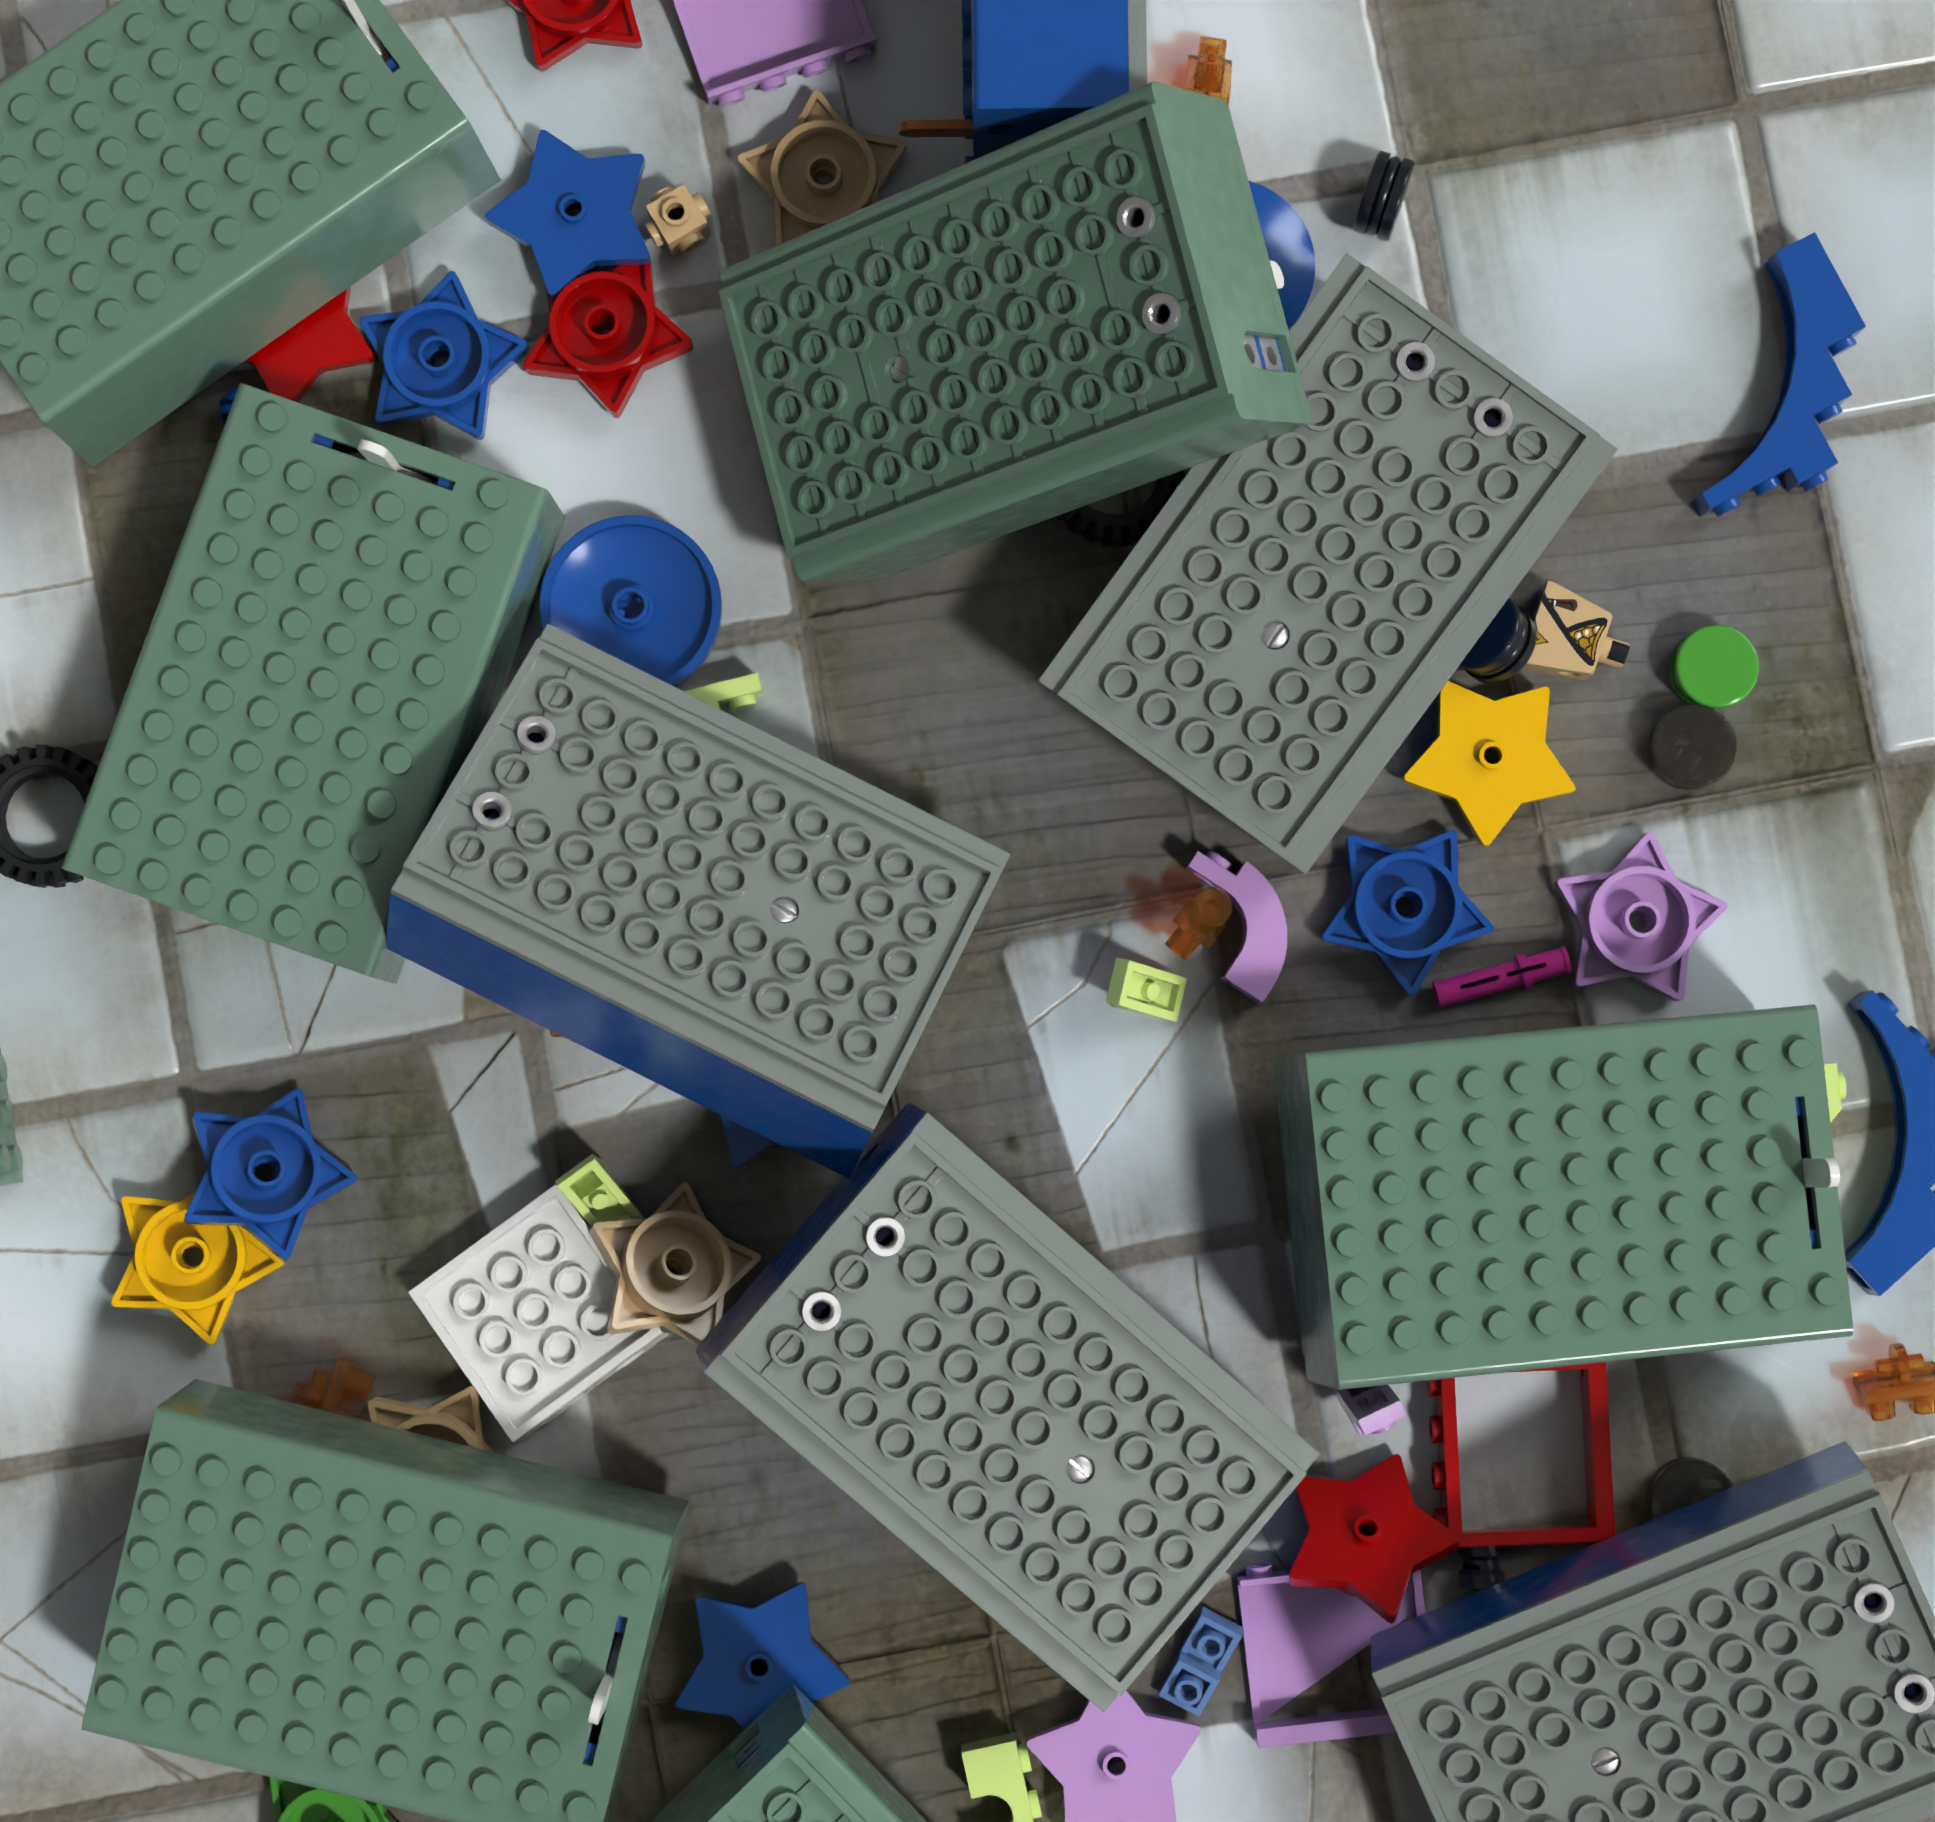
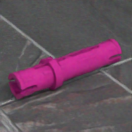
[1432,946,1572,1009]

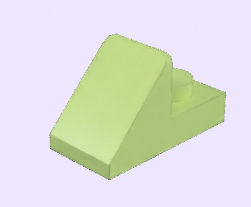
[684,672,765,711]
[1105,958,1187,1022]
[555,1154,643,1227]

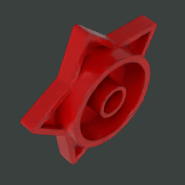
[504,0,643,72]
[523,262,694,418]
[244,286,376,402]
[1289,1454,1460,1623]

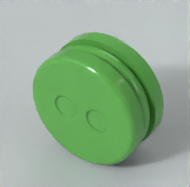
[1669,625,1759,712]

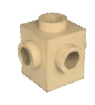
[644,184,712,258]

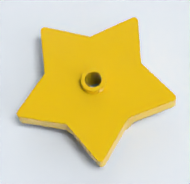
[1402,681,1576,847]
[111,1190,285,1345]

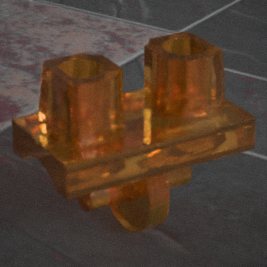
[1184,36,1232,105]
[1165,887,1232,961]
[1852,1343,1935,1421]
[294,1356,377,1420]

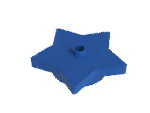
[485,130,651,300]
[359,271,529,440]
[1320,830,1494,996]
[184,1088,357,1262]
[676,1581,850,1730]

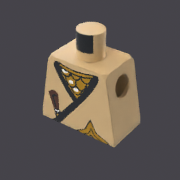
[1521,580,1630,680]

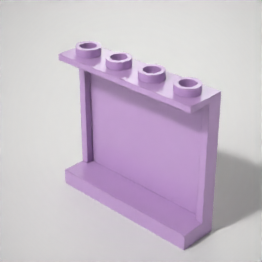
[672,0,878,107]
[1236,1560,1425,1748]

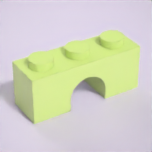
[961,1732,1042,1822]

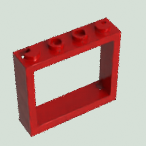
[1427,1362,1615,1547]

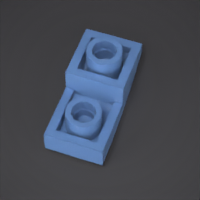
[1158,1607,1244,1717]

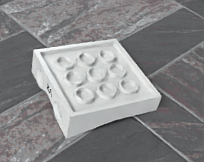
[408,1184,671,1443]

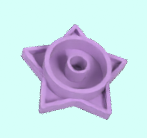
[1554,832,1728,1001]
[1026,1690,1201,1822]

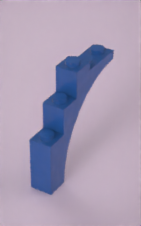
[1692,232,1866,517]
[1845,990,1935,1296]

